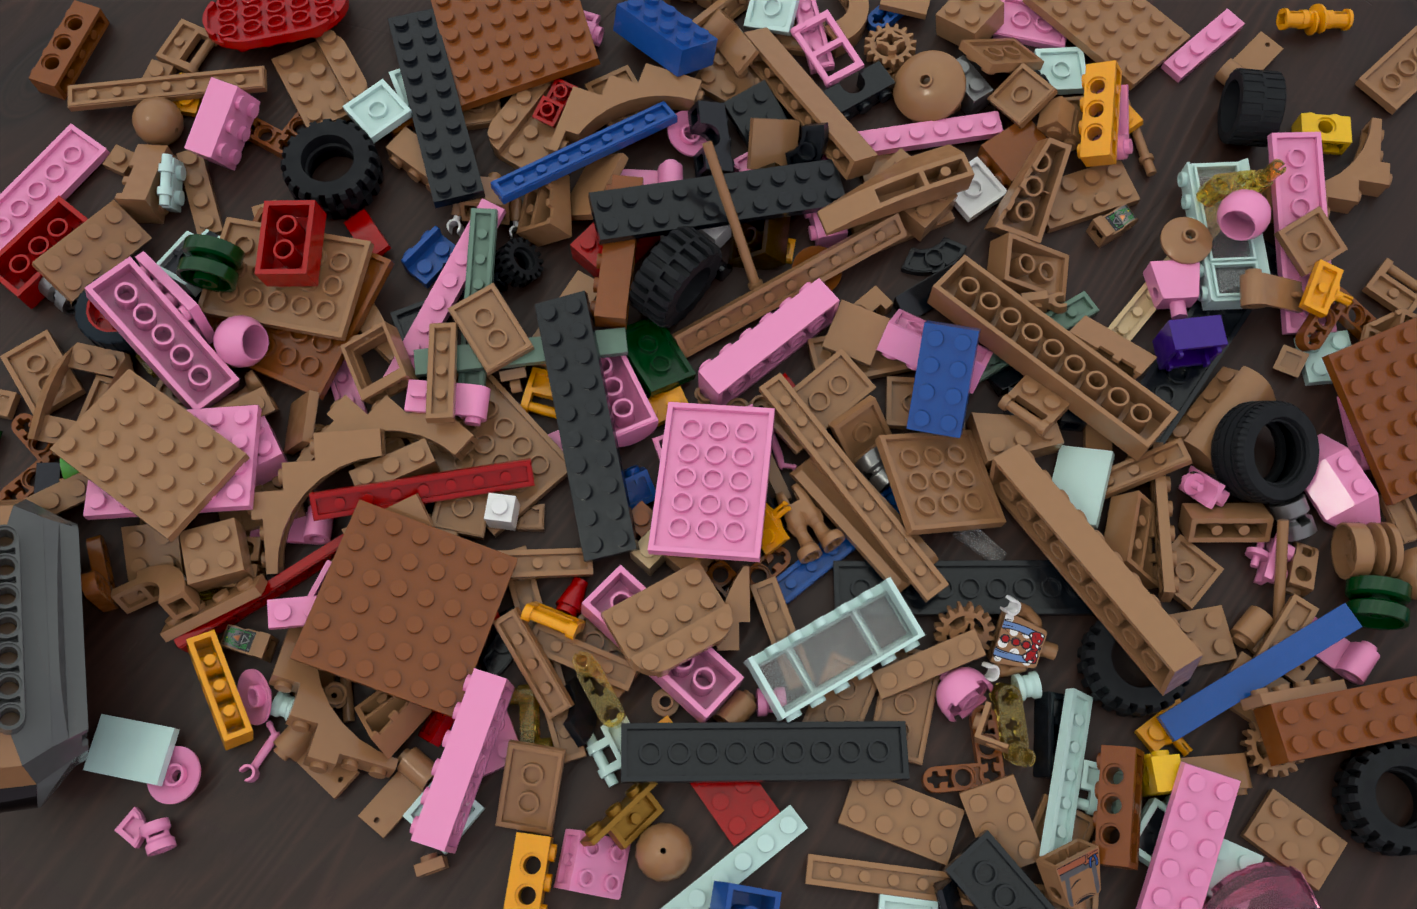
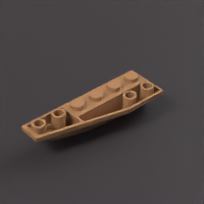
[817,144,975,236]

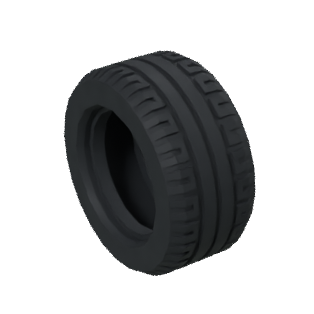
[1211,401,1320,504]

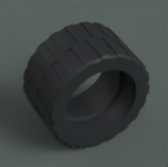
[1217,68,1287,147]

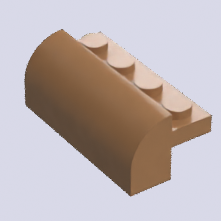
[1165,366,1276,475]

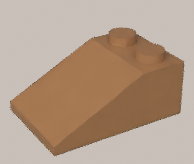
[987,232,1069,303]

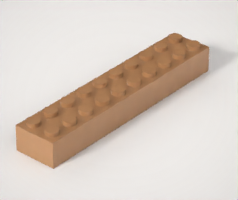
[927,255,1179,462]
[989,443,1203,696]

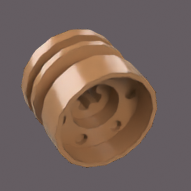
[1331,522,1404,580]

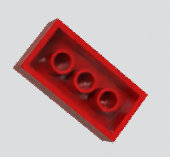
[0,195,88,309]

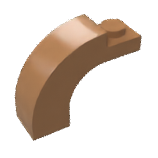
[825,0,869,58]
[111,564,201,621]

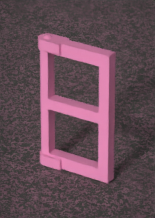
[790,9,864,88]

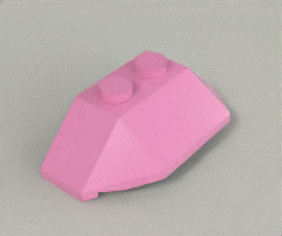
[1304,433,1381,527]

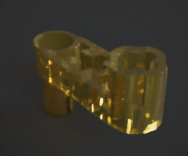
[1196,159,1286,207]
[572,651,627,729]
[989,682,1036,767]
[509,684,554,747]

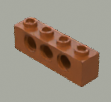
[29,0,110,100]
[1092,745,1145,871]

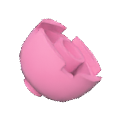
[936,667,993,722]

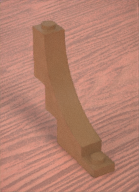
[548,63,705,155]

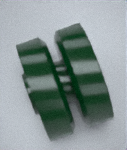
[176,234,245,293]
[1345,575,1412,630]

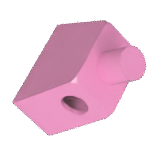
[1143,260,1200,320]

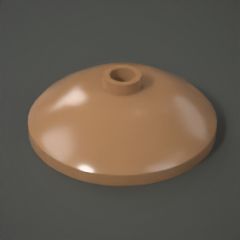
[893,50,966,122]

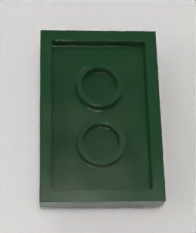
[625,318,696,397]

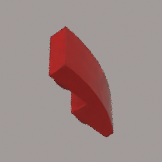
[532,78,577,128]
[344,208,391,256]

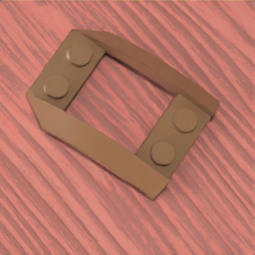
[27,342,135,444]

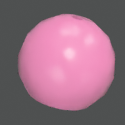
[1217,189,1271,241]
[213,315,269,368]

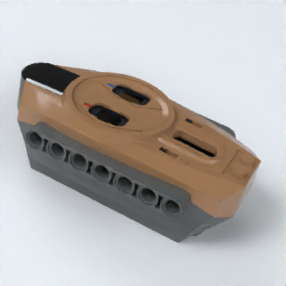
[0,499,88,813]

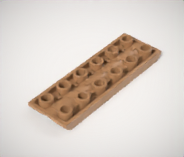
[789,457,939,593]

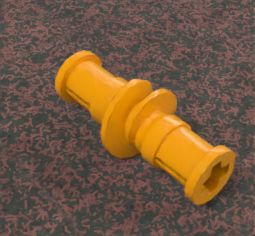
[1276,3,1354,36]

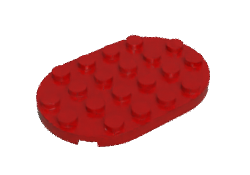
[202,0,349,52]

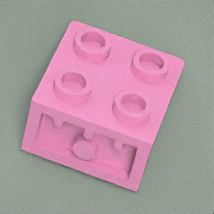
[553,829,631,900]

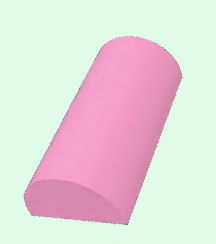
[601,355,658,447]

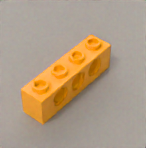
[1077,60,1122,167]
[186,630,254,751]
[504,832,557,909]

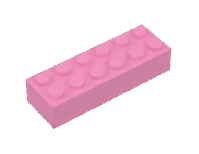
[85,257,240,409]
[698,278,840,405]
[581,565,744,723]
[410,668,515,854]

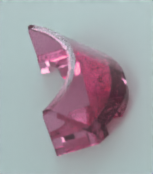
[1202,862,1323,909]

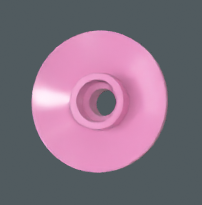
[667,111,707,157]
[237,669,272,725]
[147,746,201,805]

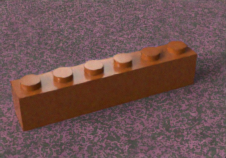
[590,175,644,329]

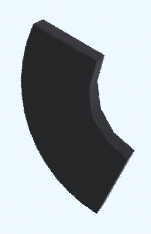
[785,122,829,165]
[900,237,967,276]
[479,606,515,676]
[563,672,597,748]

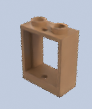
[340,321,418,405]

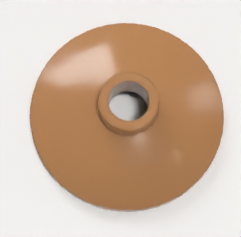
[1160,217,1212,265]

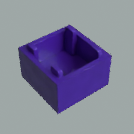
[1152,315,1228,371]

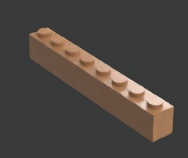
[744,27,878,180]

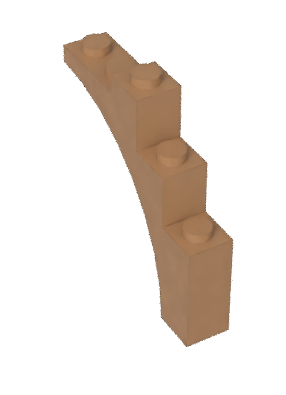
[1262,117,1393,223]
[296,395,479,461]
[247,428,386,574]
[268,627,399,779]

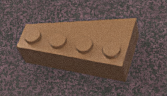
[984,137,1072,243]

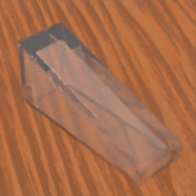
[952,529,1007,560]

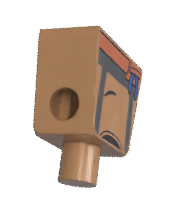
[1036,838,1101,909]

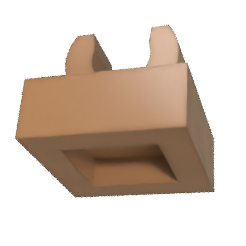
[499,367,528,394]

